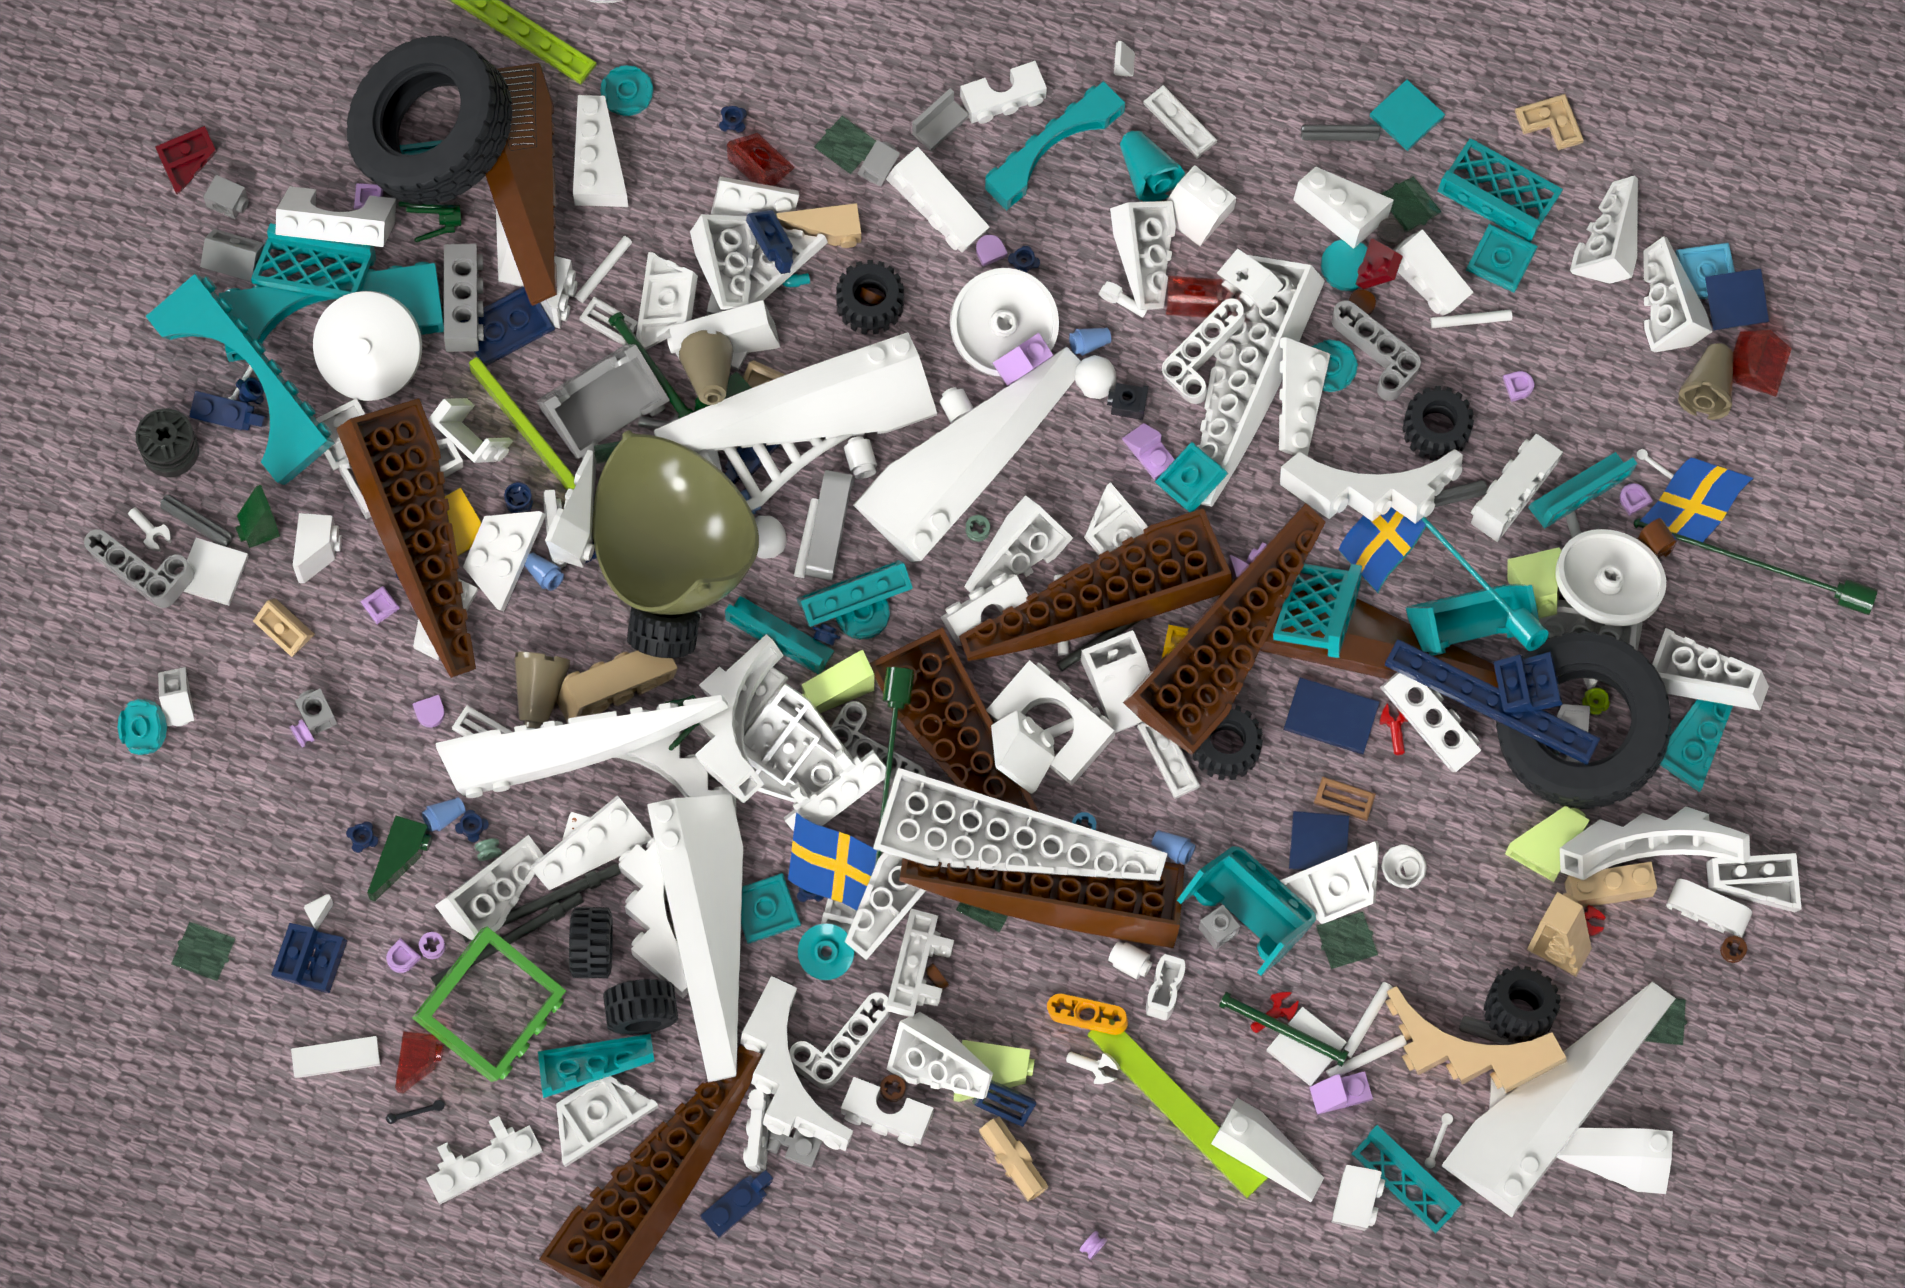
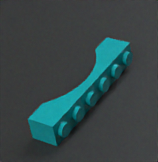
[985,81,1125,211]

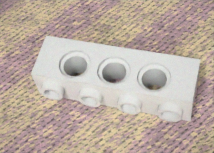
[1380,672,1481,772]

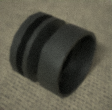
[135,408,199,478]

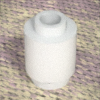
[940,387,974,423]
[844,436,877,479]
[1108,941,1152,980]

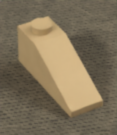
[777,203,861,248]

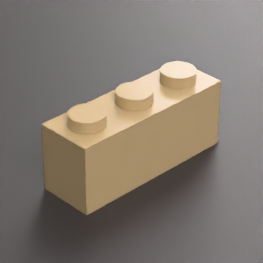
[1565,862,1657,908]

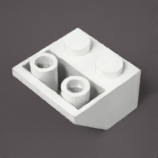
[540,256,577,328]
[1331,1165,1385,1231]

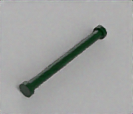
[608,312,694,419]
[1219,991,1349,1067]

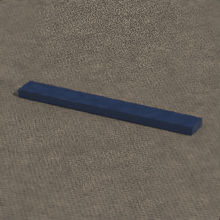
[1384,639,1601,765]

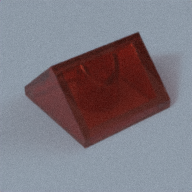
[727,133,795,186]
[1166,276,1222,318]
[1733,330,1792,397]

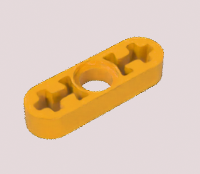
[1047,994,1128,1035]

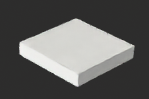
[184,538,249,606]
[1267,1007,1347,1086]

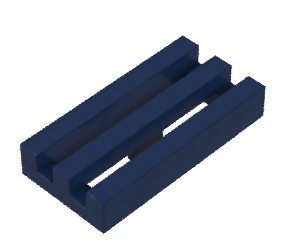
[972,1080,1037,1127]

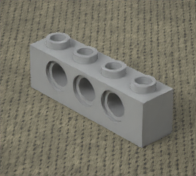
[444,244,484,352]

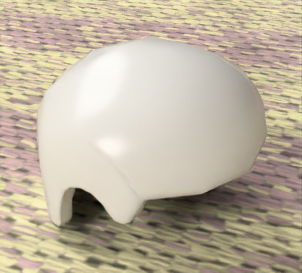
[1075,355,1117,399]
[755,516,787,559]
[1381,844,1427,889]

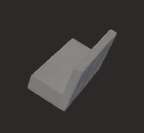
[912,88,969,151]
[200,229,265,282]

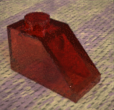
[395,1031,444,1093]

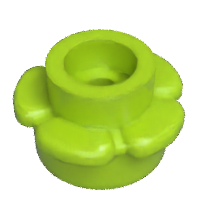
[1582,688,1610,715]

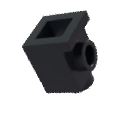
[1107,383,1149,420]

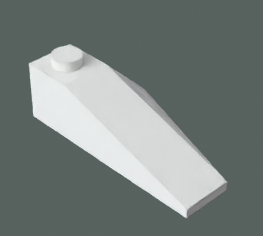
[545,450,596,568]
[435,835,544,940]
[845,852,926,960]
[886,1012,993,1099]
[1211,1098,1324,1202]
[1557,1128,1673,1194]

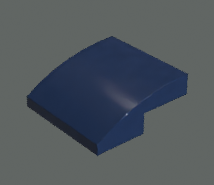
[1705,269,1770,331]
[1493,652,1563,712]
[1289,811,1349,870]
[271,923,348,993]

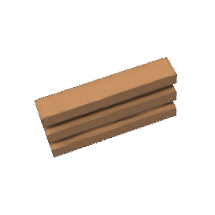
[1314,776,1376,821]

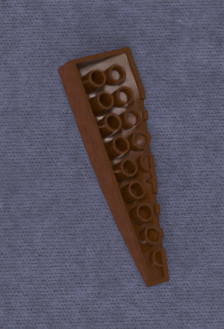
[336,398,476,678]
[539,1045,762,1288]

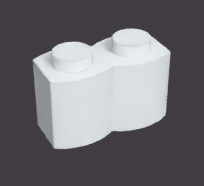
[1146,954,1185,1021]

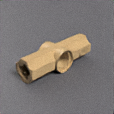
[979,1117,1048,1201]

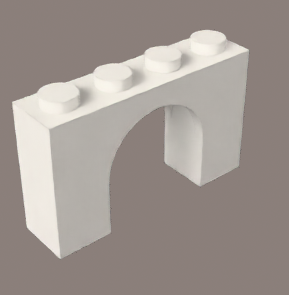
[276,186,396,247]
[986,660,1115,786]

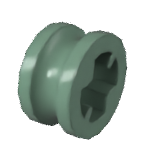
[965,515,990,542]
[475,838,502,861]

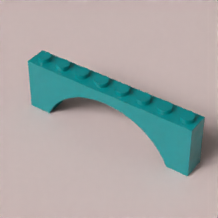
[219,262,444,362]
[146,274,335,485]

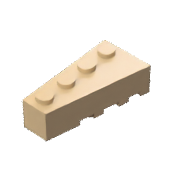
[556,650,678,723]
[1527,892,1592,977]

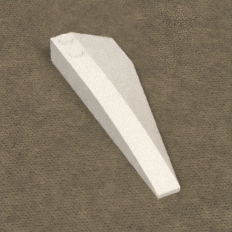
[1197,255,1325,507]
[654,332,937,453]
[853,347,1081,562]
[436,695,729,798]
[873,768,1168,881]
[647,794,743,1082]
[1442,982,1676,1217]

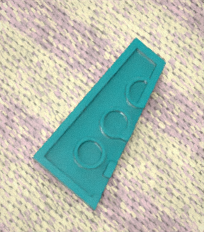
[1659,699,1733,792]
[538,1034,655,1098]

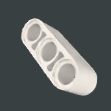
[1666,879,1752,938]

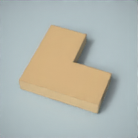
[1515,94,1584,150]

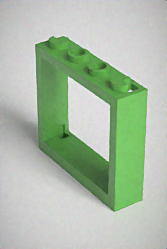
[412,926,566,1082]

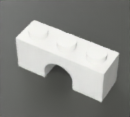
[960,61,1047,124]
[941,573,1028,646]
[841,1077,934,1146]

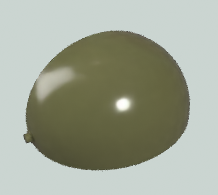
[593,430,759,615]

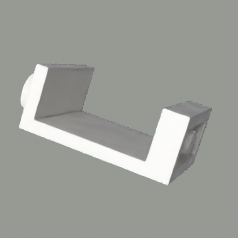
[428,398,513,463]

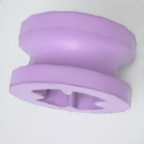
[289,719,314,748]
[419,932,445,959]
[1080,1231,1107,1260]

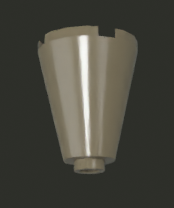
[679,330,733,405]
[1678,343,1733,420]
[515,652,570,729]

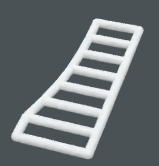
[697,434,853,511]

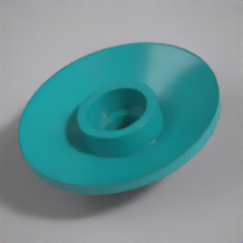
[798,923,854,980]

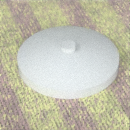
[950,268,1059,377]
[313,291,422,401]
[1555,529,1666,626]

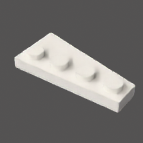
[530,796,652,890]

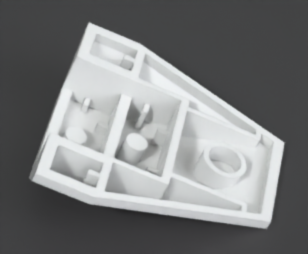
[743,683,853,803]

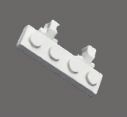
[784,748,886,831]
[885,908,954,1018]
[426,1116,543,1205]

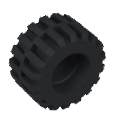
[836,260,904,335]
[1402,386,1474,461]
[627,607,700,658]
[1193,705,1263,780]
[569,907,613,979]
[1483,966,1561,1043]
[603,979,678,1035]

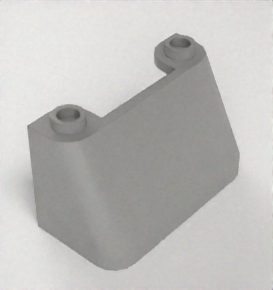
[536,344,670,459]

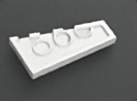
[1279,337,1330,456]

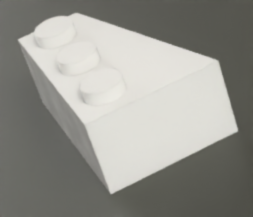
[1293,167,1394,249]
[1393,229,1473,316]
[1706,853,1801,912]

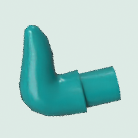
[782,273,810,288]

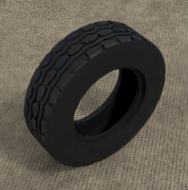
[346,35,513,205]
[1496,631,1671,809]

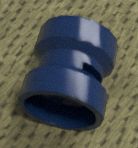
[504,482,533,514]

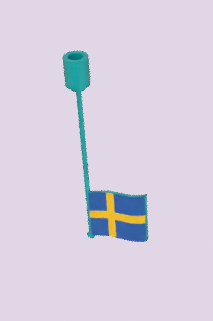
[1338,507,1549,651]

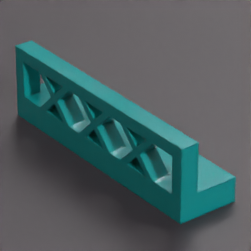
[1528,452,1638,529]
[796,560,913,627]
[725,596,834,675]
[1351,1125,1462,1234]

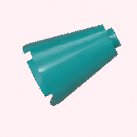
[1120,131,1185,202]

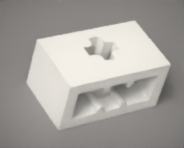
[1217,249,1284,310]

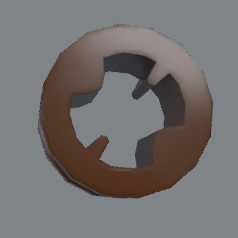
[1720,936,1747,963]
[880,1075,906,1102]

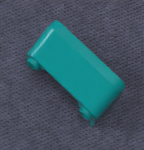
[1405,584,1540,656]
[1177,846,1316,976]

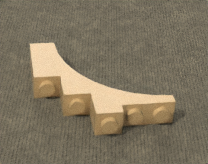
[1385,986,1567,1094]

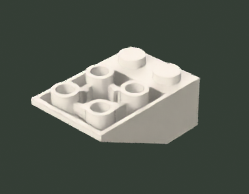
[1081,630,1150,733]

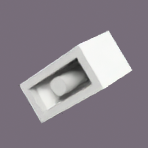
[158,667,194,726]

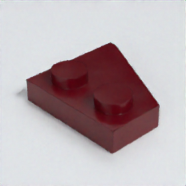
[155,126,216,194]
[1355,239,1403,289]

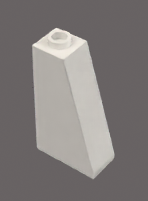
[667,300,780,360]

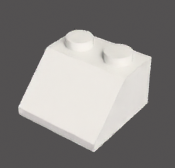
[1167,165,1236,246]
[293,513,342,583]
[991,710,1055,794]

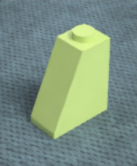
[1507,547,1562,619]
[802,650,874,714]
[1505,806,1590,882]
[954,1040,1035,1102]

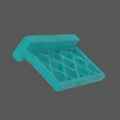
[1437,138,1563,243]
[251,223,376,299]
[1273,564,1362,658]

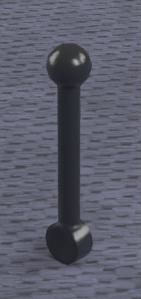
[386,1100,445,1124]

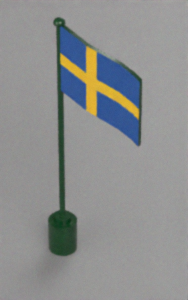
[1633,457,1878,615]
[788,667,914,911]

